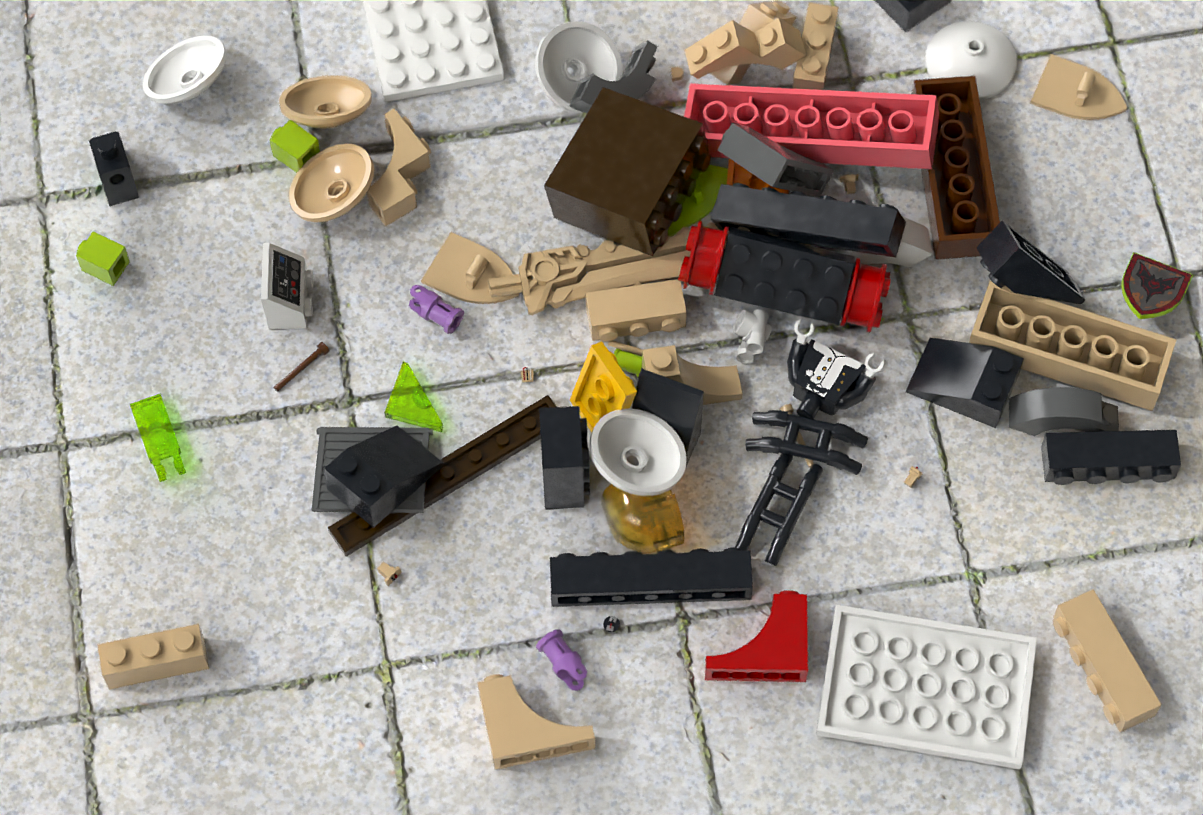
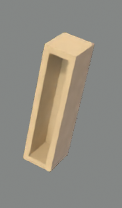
[1053,589,1162,733]

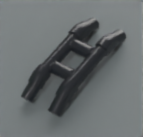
[745,410,868,475]
[735,453,823,566]

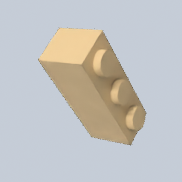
[792,2,839,90]
[585,279,687,342]
[97,624,209,690]

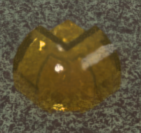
[601,484,684,554]

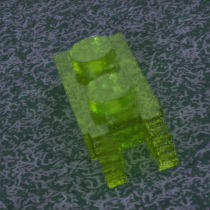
[129,394,186,482]

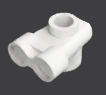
[733,309,772,364]

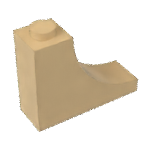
[642,345,742,405]
[477,674,595,770]

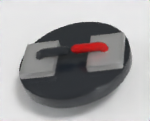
[603,616,620,632]

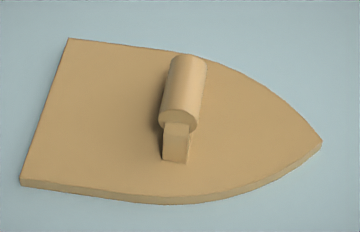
[1030,54,1127,120]
[421,232,519,304]

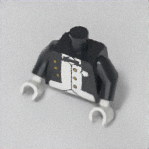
[787,319,887,419]

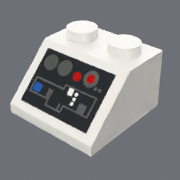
[261,243,313,329]

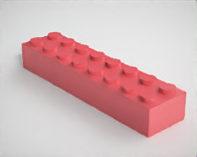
[684,84,939,169]

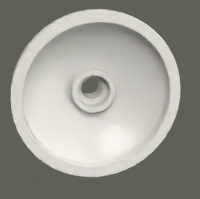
[535,21,622,113]
[925,21,1017,101]
[143,36,227,104]
[589,409,686,496]

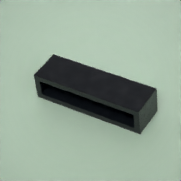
[1041,430,1181,485]

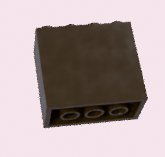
[544,87,711,257]

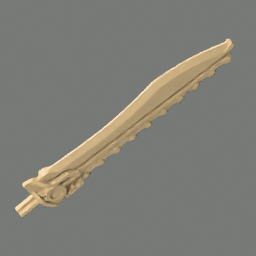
[488,222,811,316]

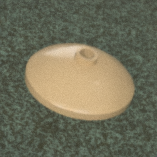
[279,75,372,129]
[289,144,374,222]

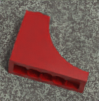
[705,590,808,682]

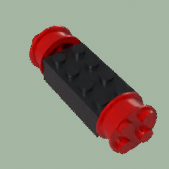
[678,220,891,333]

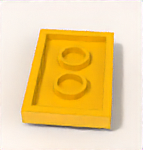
[570,341,637,432]

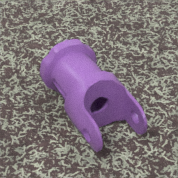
[409,285,464,334]
[536,629,587,691]

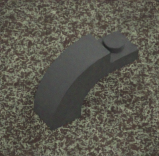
[569,41,658,113]
[1009,387,1119,436]

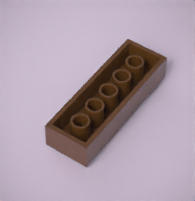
[911,76,1000,260]

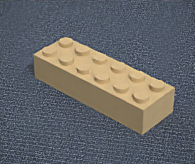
[969,281,1177,411]

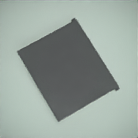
[311,427,433,513]

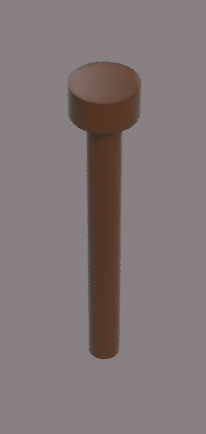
[273,342,330,392]

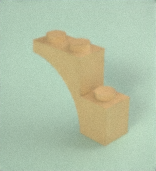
[710,0,797,85]
[685,18,806,79]
[367,109,431,226]

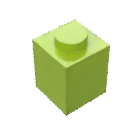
[269,120,320,173]
[76,231,130,286]

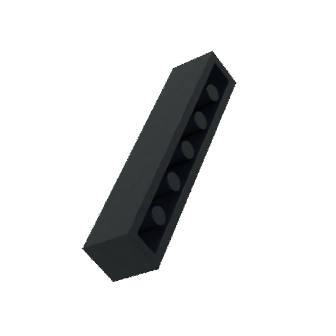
[710,183,906,258]
[550,547,753,607]

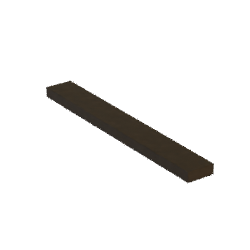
[328,395,557,557]

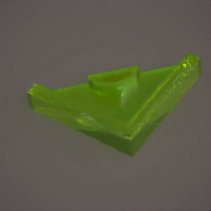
[384,361,443,432]

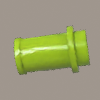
[614,348,642,378]

